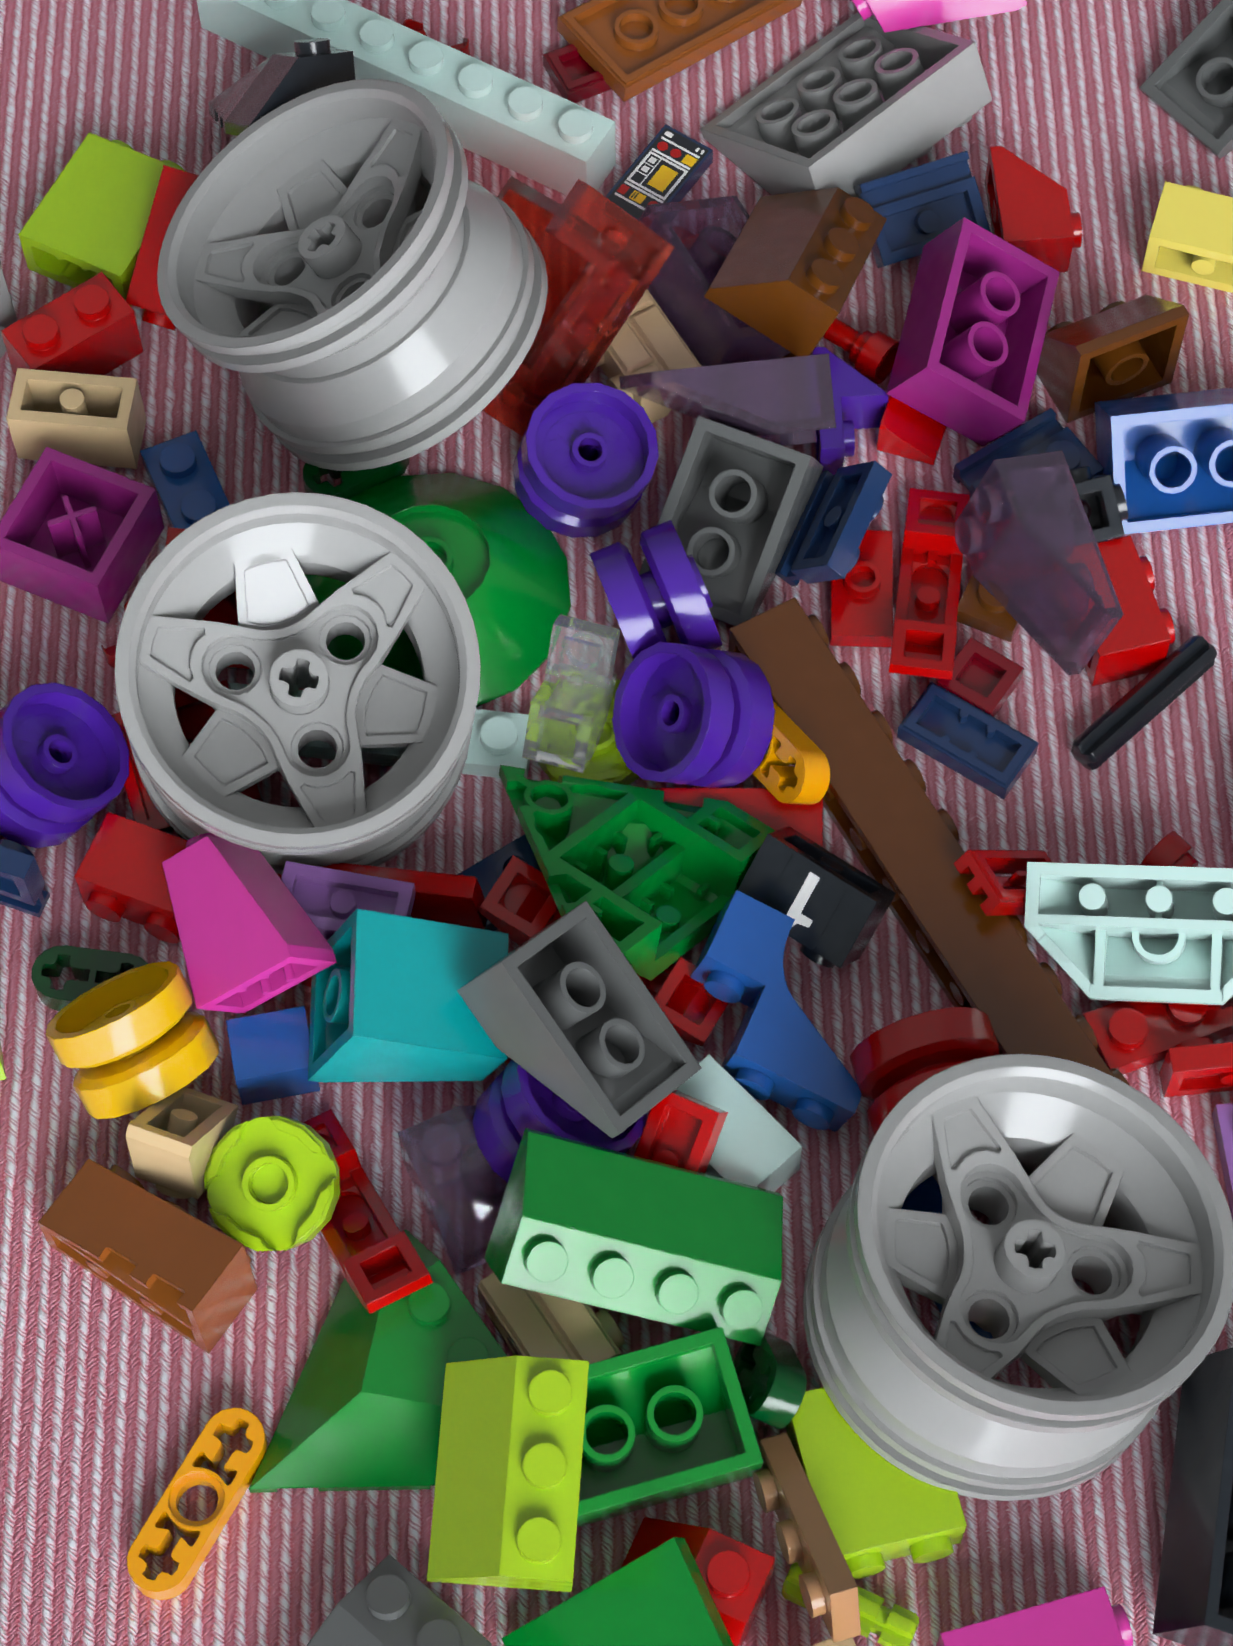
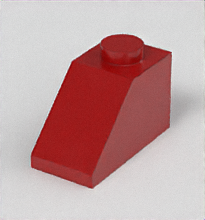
[985,146,1082,272]

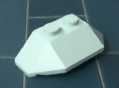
[1024,862,1233,1005]

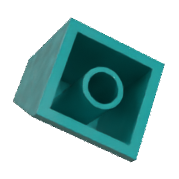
[308,909,509,1082]

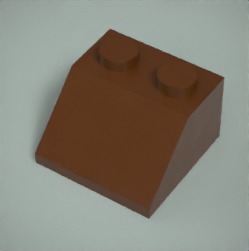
[1036,295,1189,423]

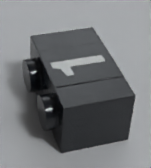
[738,826,896,968]

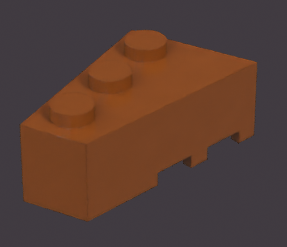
[38,1159,258,1354]

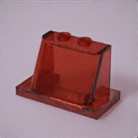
[482,176,675,437]

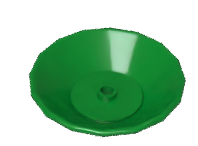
[305,473,571,708]

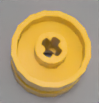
[45,961,219,1119]

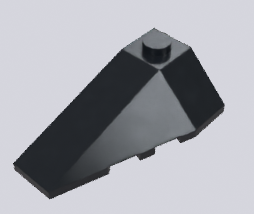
[208,38,356,136]

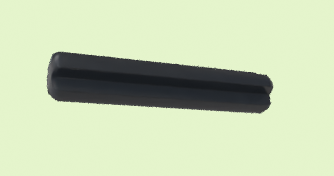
[1071,635,1217,770]

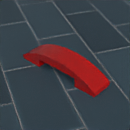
[889,488,970,680]
[479,855,729,1046]
[303,1109,433,1314]

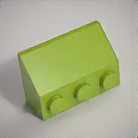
[427,1355,589,1592]

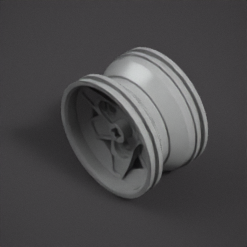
[157,79,548,471]
[115,492,481,875]
[803,1054,1233,1501]

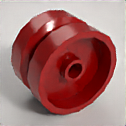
[849,1007,999,1136]

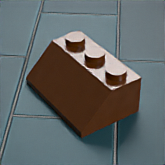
[704,187,887,361]

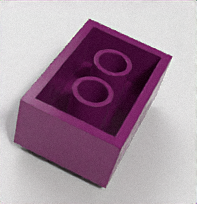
[886,217,1060,446]

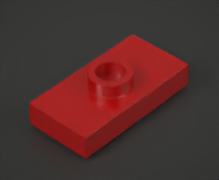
[830,530,893,648]

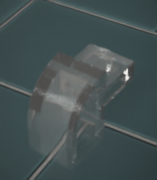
[522,614,621,773]

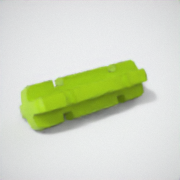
[781,1562,919,1646]

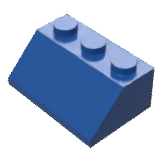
[1095,387,1233,534]

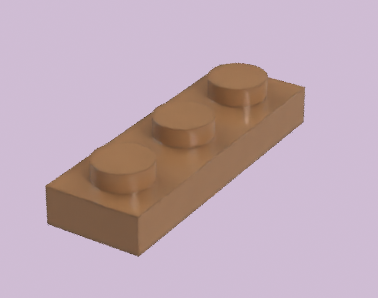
[753,1432,861,1643]

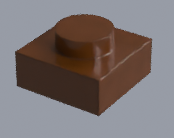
[957,562,1035,642]

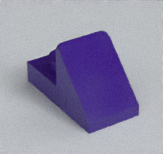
[809,347,888,475]

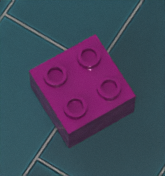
[0,447,165,624]

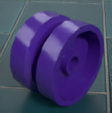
[513,383,659,538]
[590,520,723,660]
[612,642,775,788]
[0,682,129,848]
[472,1060,648,1183]

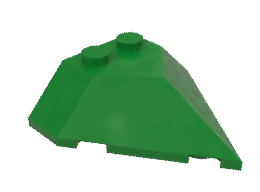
[499,765,776,981]
[249,1229,507,1493]

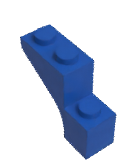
[690,890,861,1132]

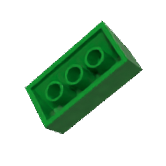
[484,1128,783,1346]
[577,1327,764,1528]

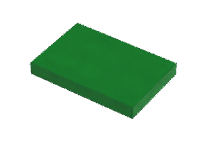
[501,1537,734,1646]

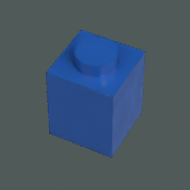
[226,1006,320,1105]

